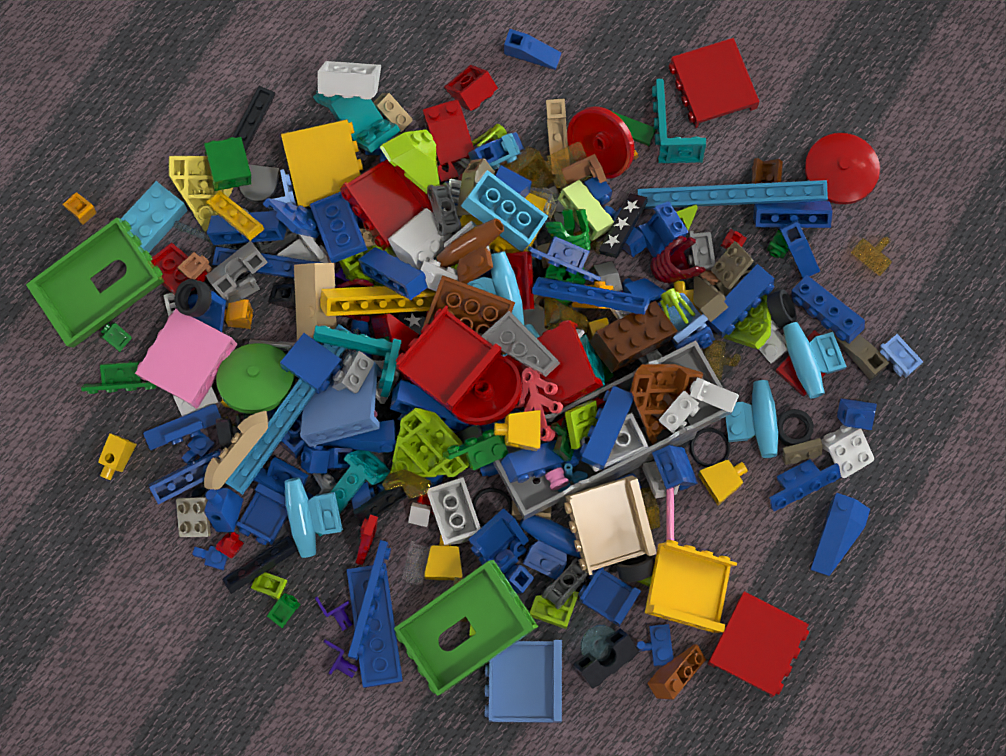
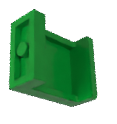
[204,137,251,191]

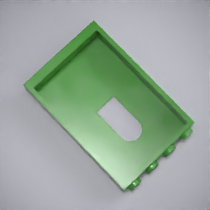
[26,218,164,348]
[394,560,538,696]

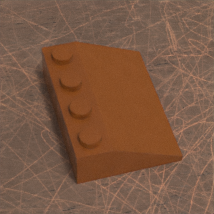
[422,275,515,336]

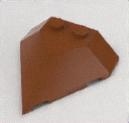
[630,364,703,445]

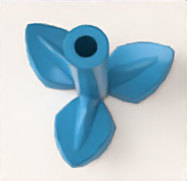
[558,463,588,492]

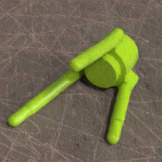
[472,124,507,147]
[659,288,695,324]

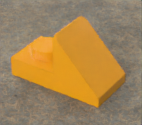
[63,192,97,225]

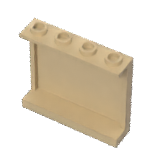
[564,476,657,575]

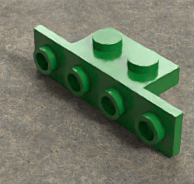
[81,361,156,394]
[442,429,509,470]

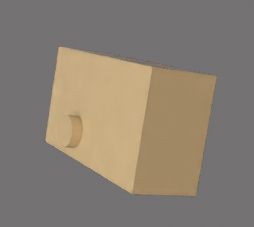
[294,263,337,341]

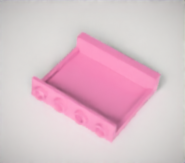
[135,309,237,409]

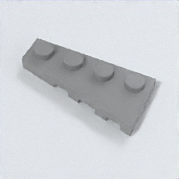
[481,311,560,377]

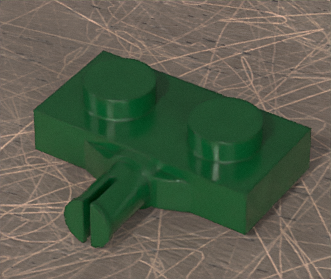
[551,418,574,462]

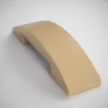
[546,99,570,175]

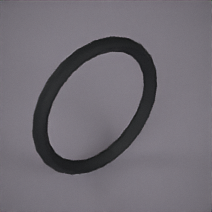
[690,428,731,467]
[472,488,512,526]

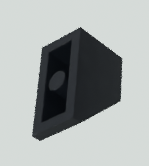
[268,284,296,310]

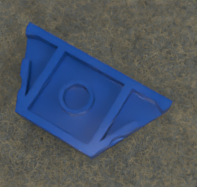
[263,198,320,238]

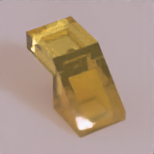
[382,469,432,499]

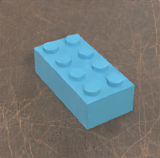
[461,170,549,252]
[121,181,188,252]

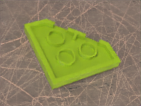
[723,295,771,350]

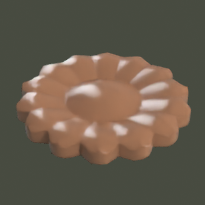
[700,270,721,285]

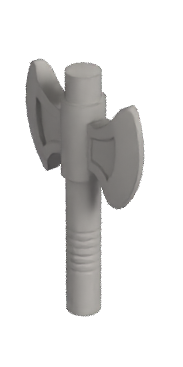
[249,339,295,352]

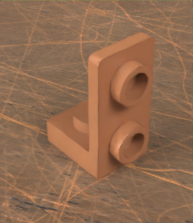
[561,154,607,184]
[177,252,213,280]

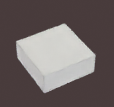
[408,502,432,527]

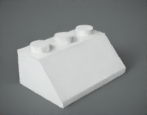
[318,61,381,99]
[388,208,453,270]
[579,413,648,473]
[426,478,481,545]

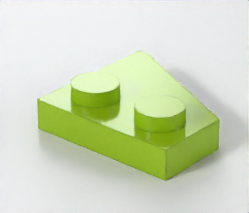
[565,400,598,449]
[530,592,579,629]

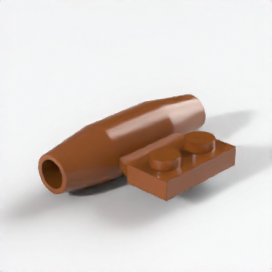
[437,218,504,284]

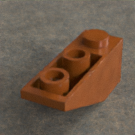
[647,644,706,700]

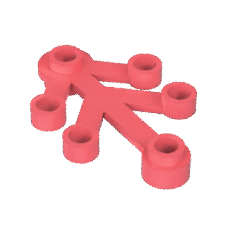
[515,368,563,442]

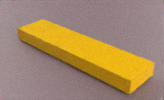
[206,191,264,241]

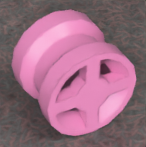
[545,468,569,491]

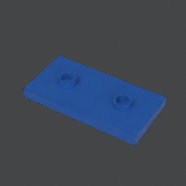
[310,192,368,263]

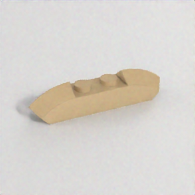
[204,411,268,490]

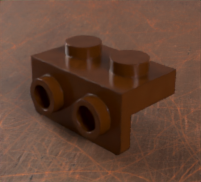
[751,158,783,184]

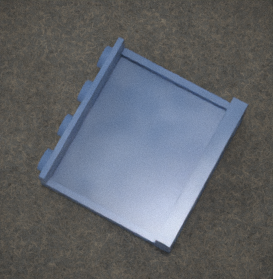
[300,362,382,447]
[485,640,562,723]

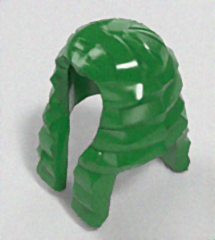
[545,209,591,255]

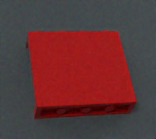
[669,38,760,128]
[340,159,433,250]
[396,306,502,412]
[504,320,603,415]
[708,591,809,697]

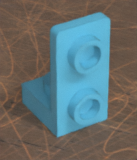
[489,133,521,170]

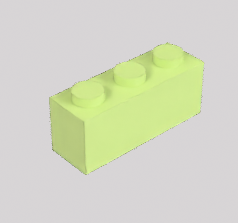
[558,180,614,241]

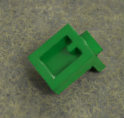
[767,230,789,259]
[100,323,132,352]
[267,593,301,628]

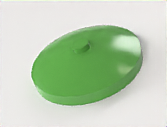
[216,343,295,414]

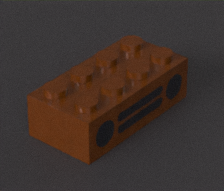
[589,301,678,373]

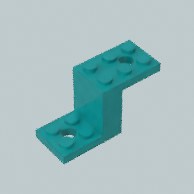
[313,90,401,153]

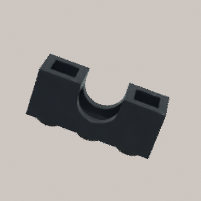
[573,628,640,689]

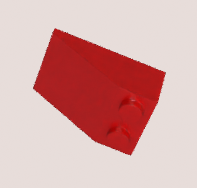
[423,99,474,166]

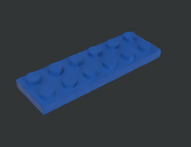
[347,563,403,688]

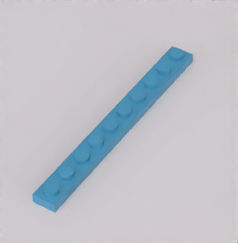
[638,180,828,209]
[225,324,353,495]

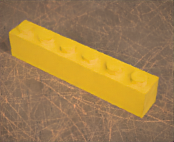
[320,286,436,316]

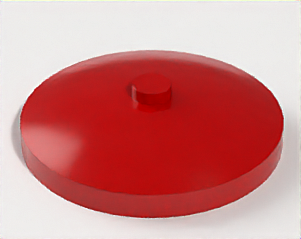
[567,106,635,179]
[805,133,880,204]
[452,355,522,425]

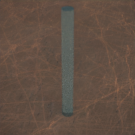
[173,221,241,250]

